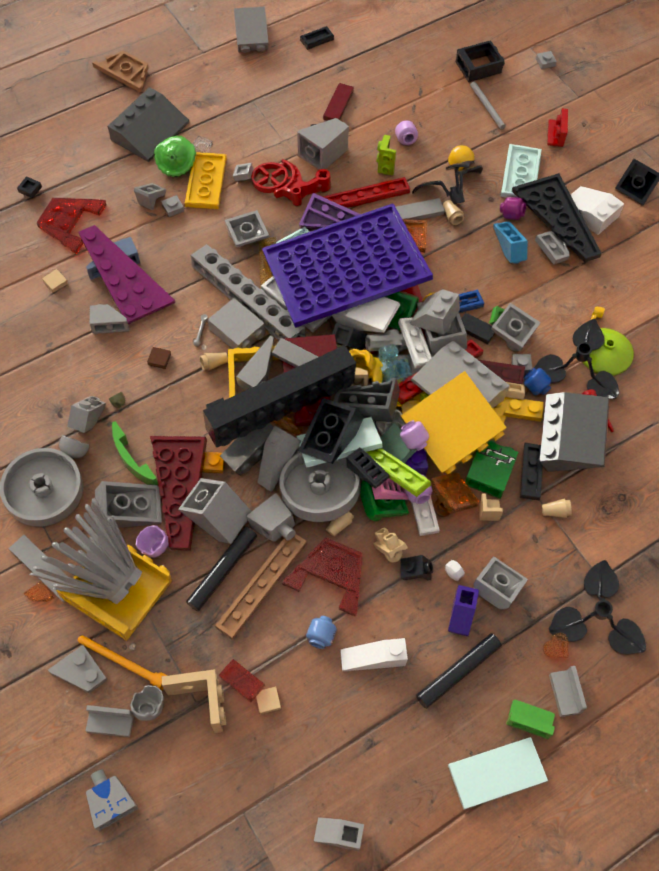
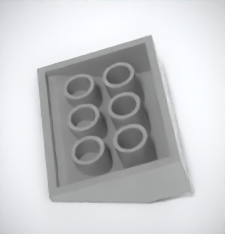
[411,341,510,408]

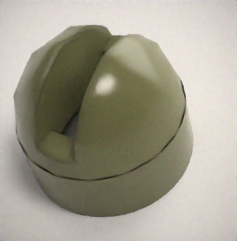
[109,392,126,408]

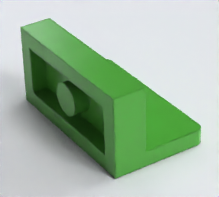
[506,699,555,739]

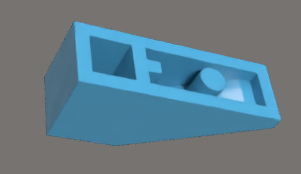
[493,221,528,264]

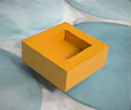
[203,452,224,474]

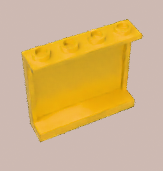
[401,371,507,475]
[56,545,172,641]

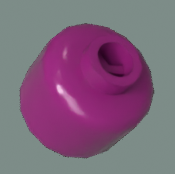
[500,197,526,220]

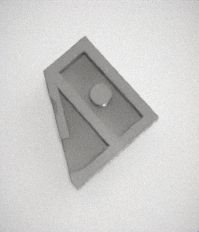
[535,231,570,264]
[48,645,107,693]

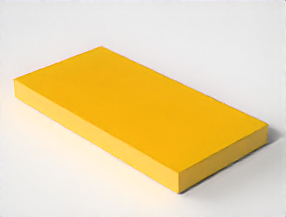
[185,152,227,209]

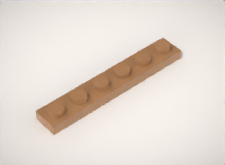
[215,533,307,640]

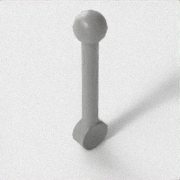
[193,314,208,346]

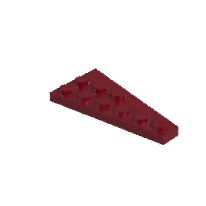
[150,436,207,551]

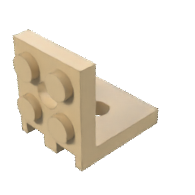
[162,669,227,733]

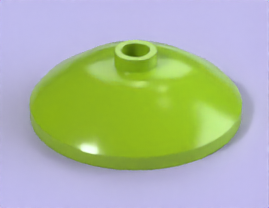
[583,328,634,376]

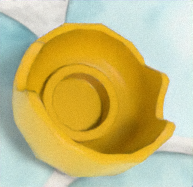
[448,145,475,171]

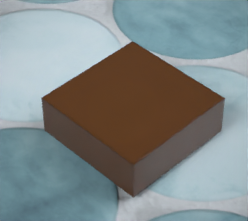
[147,347,171,369]

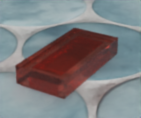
[219,659,265,702]

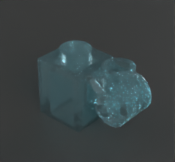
[379,344,413,382]

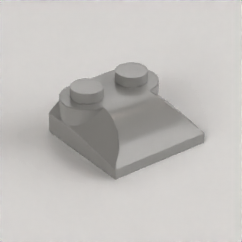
[225,210,269,247]
[491,303,541,351]
[473,556,528,610]

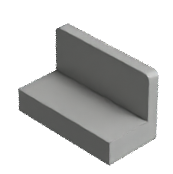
[549,666,587,717]
[86,705,134,738]

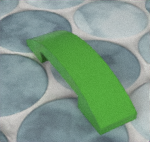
[112,421,158,485]

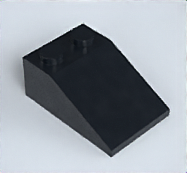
[298,398,364,464]

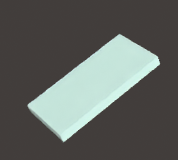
[500,144,542,198]
[296,417,383,468]
[448,737,548,810]

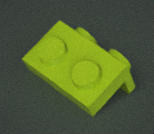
[376,135,396,176]

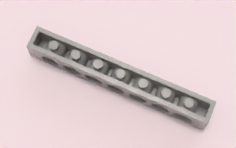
[191,244,305,341]

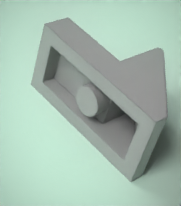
[134,183,166,210]

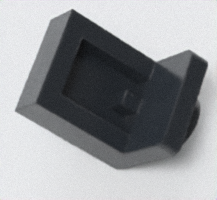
[400,555,433,581]

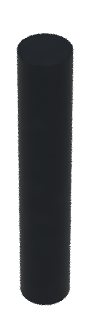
[186,527,257,612]
[416,633,502,709]

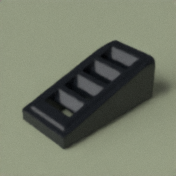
[346,447,389,489]

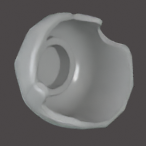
[59,435,89,459]
[130,685,164,721]

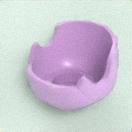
[136,525,169,558]

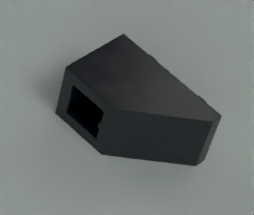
[332,323,368,351]

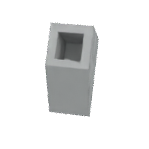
[67,396,106,433]
[314,817,364,852]

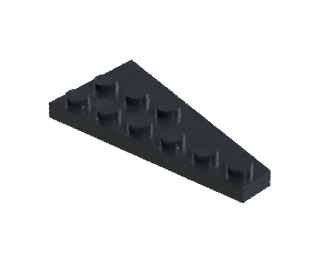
[512,173,602,262]

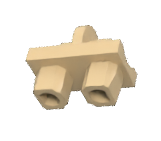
[373,527,408,562]

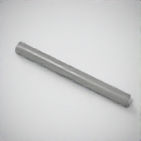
[470,81,506,129]

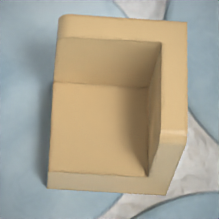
[479,494,503,521]

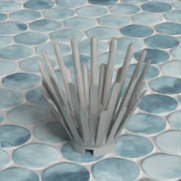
[29,498,142,604]

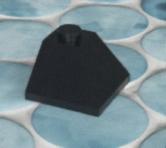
[615,159,659,205]

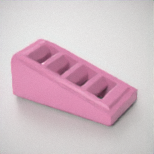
[372,475,409,500]

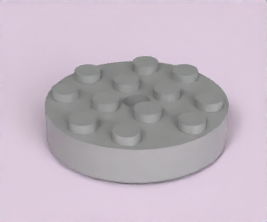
[0,448,83,527]
[280,452,360,522]

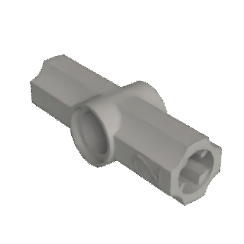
[365,329,408,354]

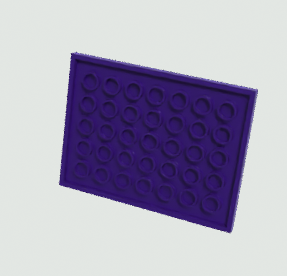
[262,203,433,328]

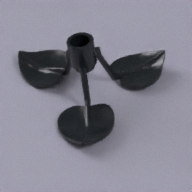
[412,161,483,204]
[534,319,619,399]
[549,560,646,654]

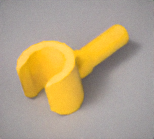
[590,306,605,320]

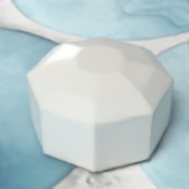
[445,560,465,581]

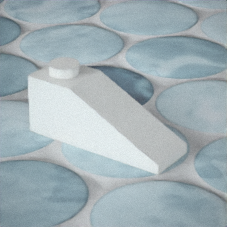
[340,638,408,672]

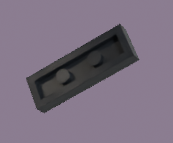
[520,443,543,501]

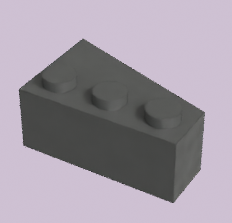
[334,377,400,422]
[220,423,274,476]

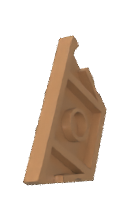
[92,50,149,93]

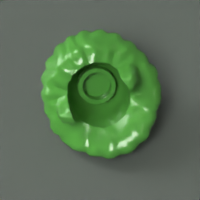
[154,136,196,177]

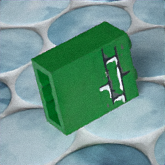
[464,440,519,499]

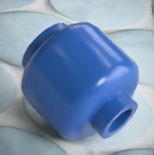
[524,368,552,395]

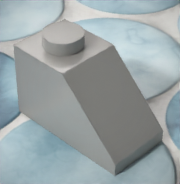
[90,304,129,334]

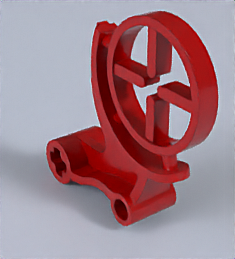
[251,159,331,206]

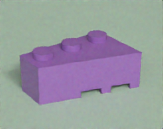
[299,193,360,229]

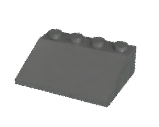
[107,87,189,162]
[540,392,609,472]

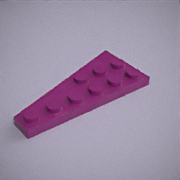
[78,225,175,324]

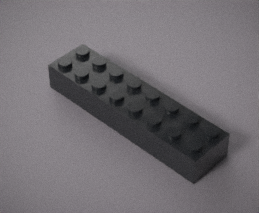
[203,345,356,448]

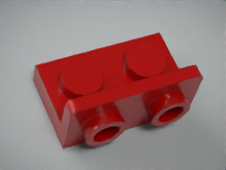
[547,108,568,147]

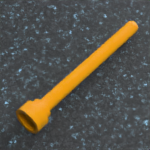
[78,635,168,690]

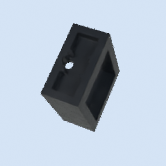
[455,40,505,82]

